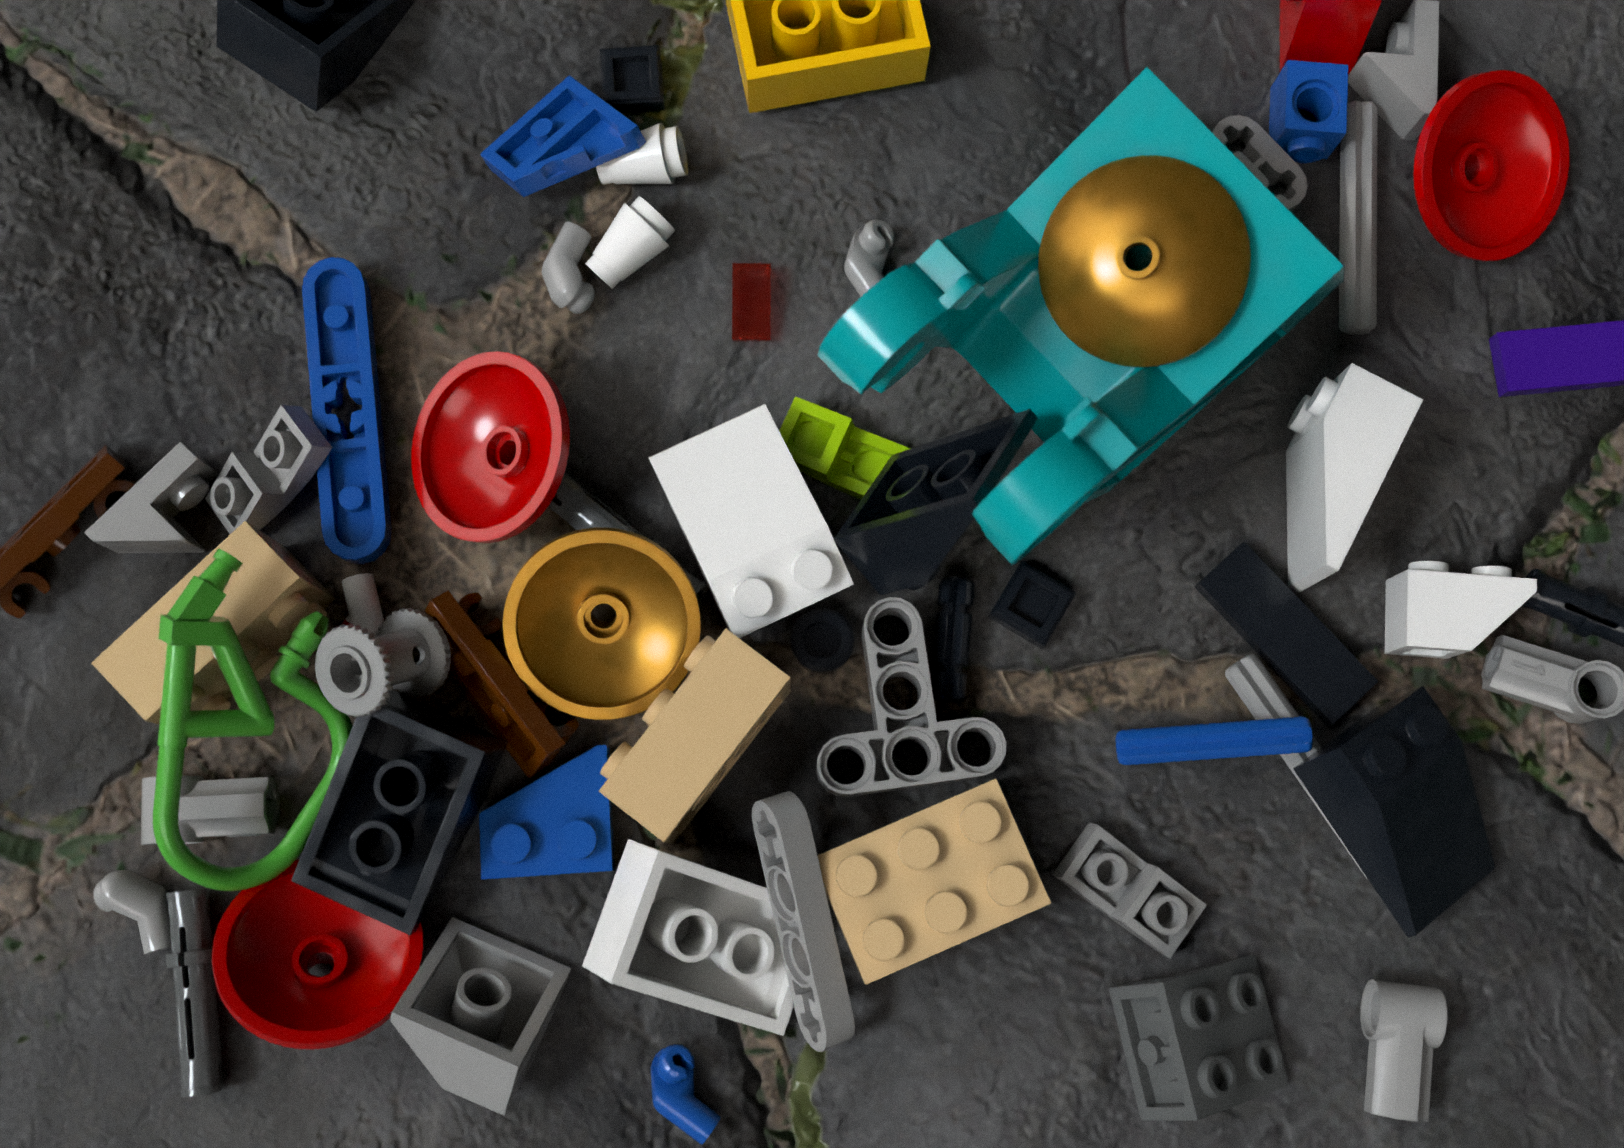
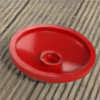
[1413,70,1569,261]
[411,351,570,543]
[212,859,423,1049]

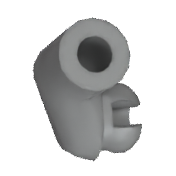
[844,219,894,297]
[542,222,595,314]
[93,870,171,954]

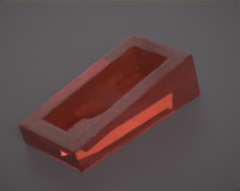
[732,263,771,342]

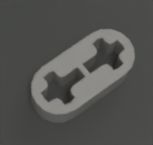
[1212,115,1308,213]

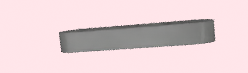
[752,791,855,1052]

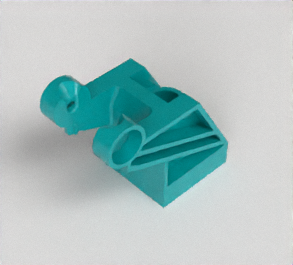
[817,67,1344,565]

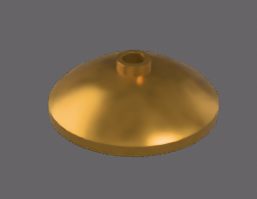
[1038,155,1251,367]
[503,527,701,720]

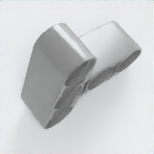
[816,597,1006,797]

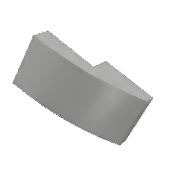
[205,405,333,534]
[1052,822,1207,959]

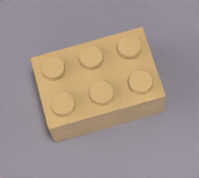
[91,521,335,724]
[599,629,791,845]
[817,779,1051,985]

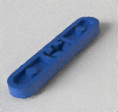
[302,257,392,564]

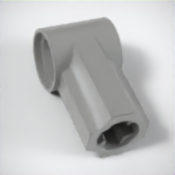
[1481,635,1624,724]
[141,776,280,846]
[1360,979,1447,1122]

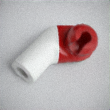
[341,573,384,637]

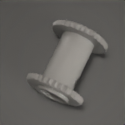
[315,608,451,718]

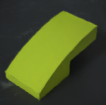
[779,396,911,500]

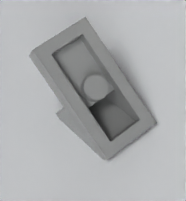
[1348,0,1439,141]
[84,442,219,553]

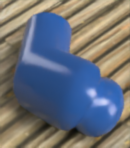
[650,1044,721,1145]

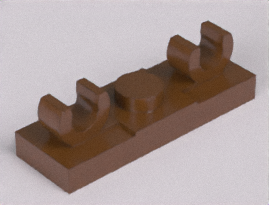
[0,445,136,619]
[424,590,579,779]

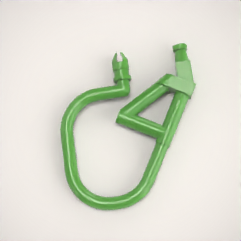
[153,548,353,891]

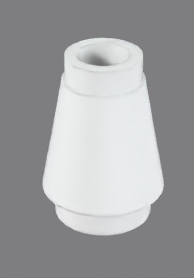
[596,123,688,185]
[585,196,675,289]

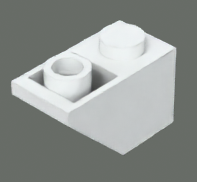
[1384,561,1537,659]

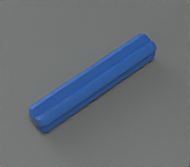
[1115,717,1313,765]

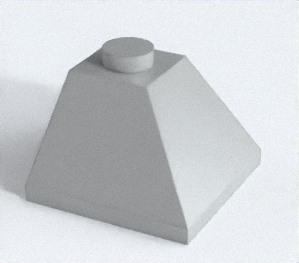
[390,917,572,1116]

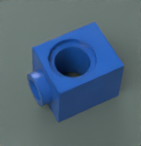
[1269,60,1348,163]

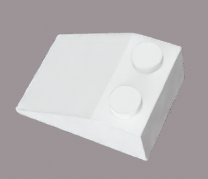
[1286,363,1423,593]
[648,404,854,638]
[582,839,794,1036]

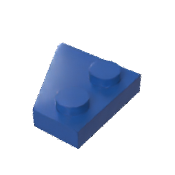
[480,75,646,197]
[479,745,615,880]

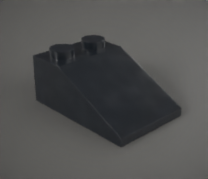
[216,0,416,112]
[834,409,1038,595]
[1293,686,1495,937]
[291,690,508,936]

